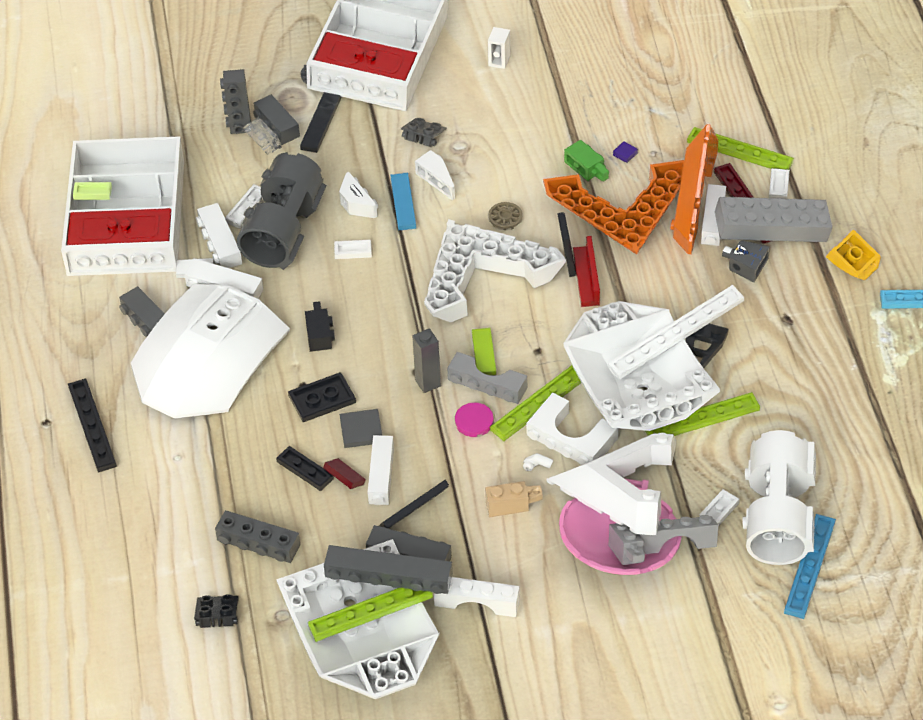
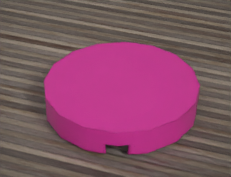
[455,403,494,437]

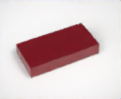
[323,458,366,489]

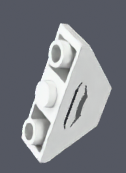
[339,172,378,218]

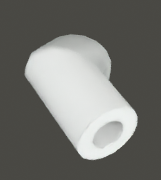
[523,453,553,471]

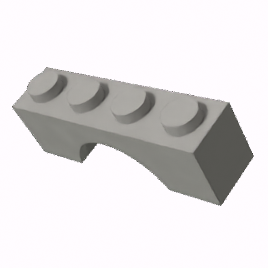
[447,352,528,404]
[639,515,718,554]

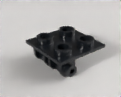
[194,594,239,628]

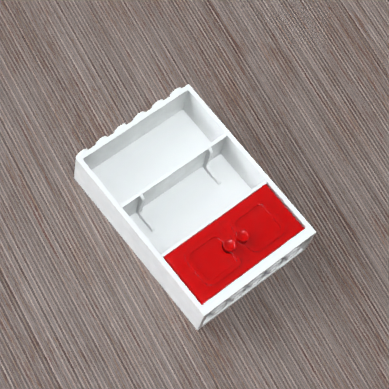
[306,0,448,111]
[61,136,184,276]

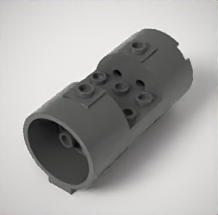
[237,152,327,270]

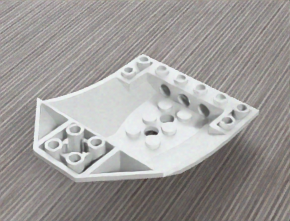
[131,284,290,418]
[564,301,720,431]
[276,539,440,699]

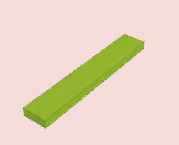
[687,127,794,170]
[490,365,581,441]
[645,392,760,436]
[308,588,433,642]

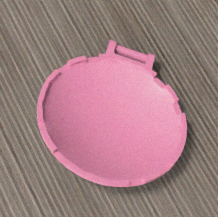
[559,478,682,575]

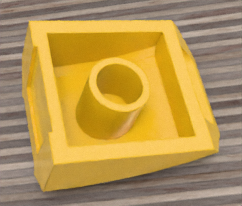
[826,229,881,280]

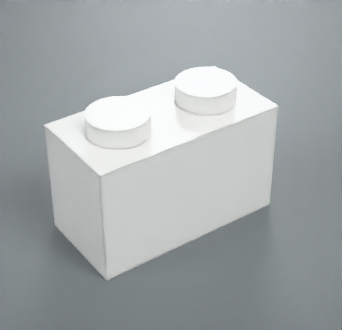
[488,27,510,69]

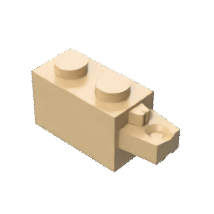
[485,481,543,518]

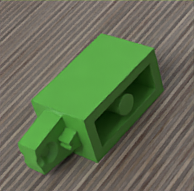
[564,140,609,182]

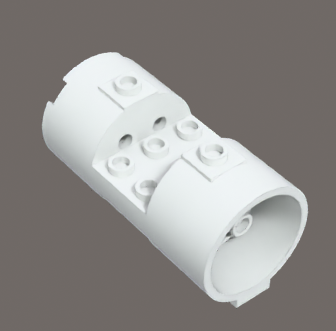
[743,430,816,565]

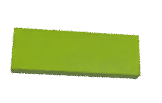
[472,328,496,376]

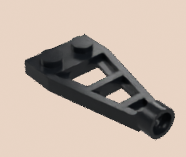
[686,323,729,368]

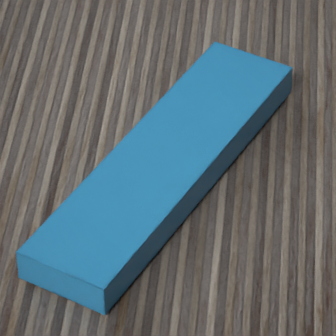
[390,173,416,231]

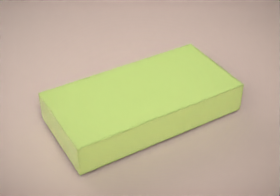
[73,182,112,200]

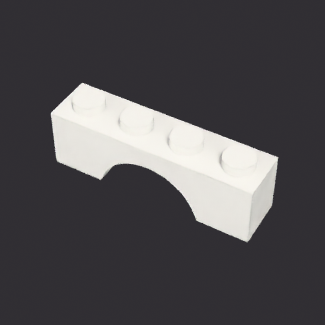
[434,577,520,617]

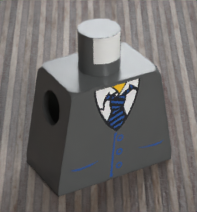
[722,240,770,282]

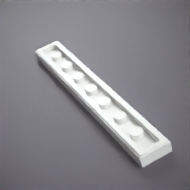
[608,285,744,380]

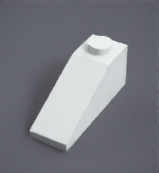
[415,150,455,201]

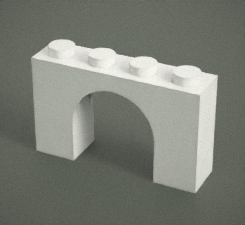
[526,393,619,465]

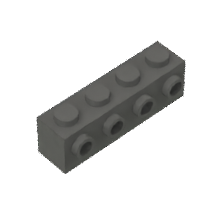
[220,69,252,134]
[215,510,301,563]

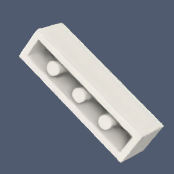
[196,203,242,268]
[185,258,263,299]

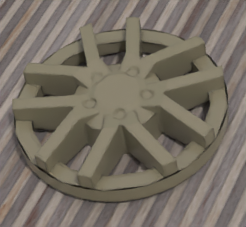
[488,202,522,230]

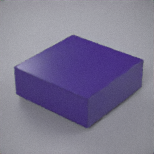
[613,141,638,163]

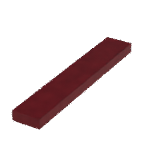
[714,163,771,244]

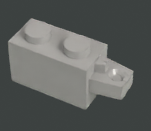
[608,523,645,565]

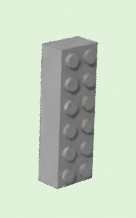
[714,197,833,242]

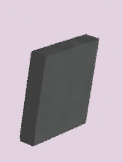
[339,409,382,448]

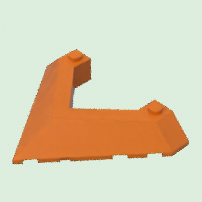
[671,124,719,254]
[543,160,684,255]

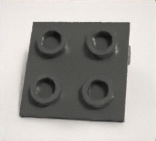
[401,118,447,147]

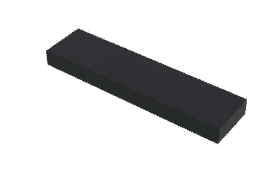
[379,480,449,529]

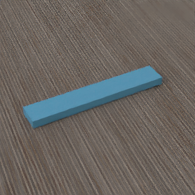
[784,514,836,619]

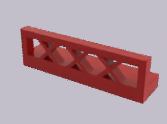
[573,236,600,307]

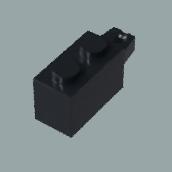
[305,301,335,352]

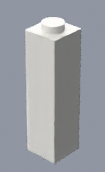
[701,184,726,246]
[368,435,394,505]

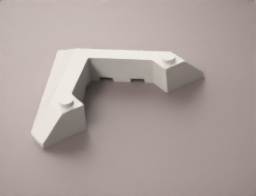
[424,219,566,322]
[547,433,676,535]

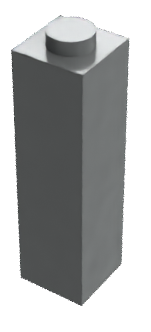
[412,328,441,393]

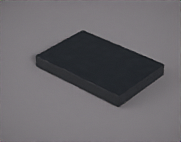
[557,212,576,277]
[288,372,356,422]

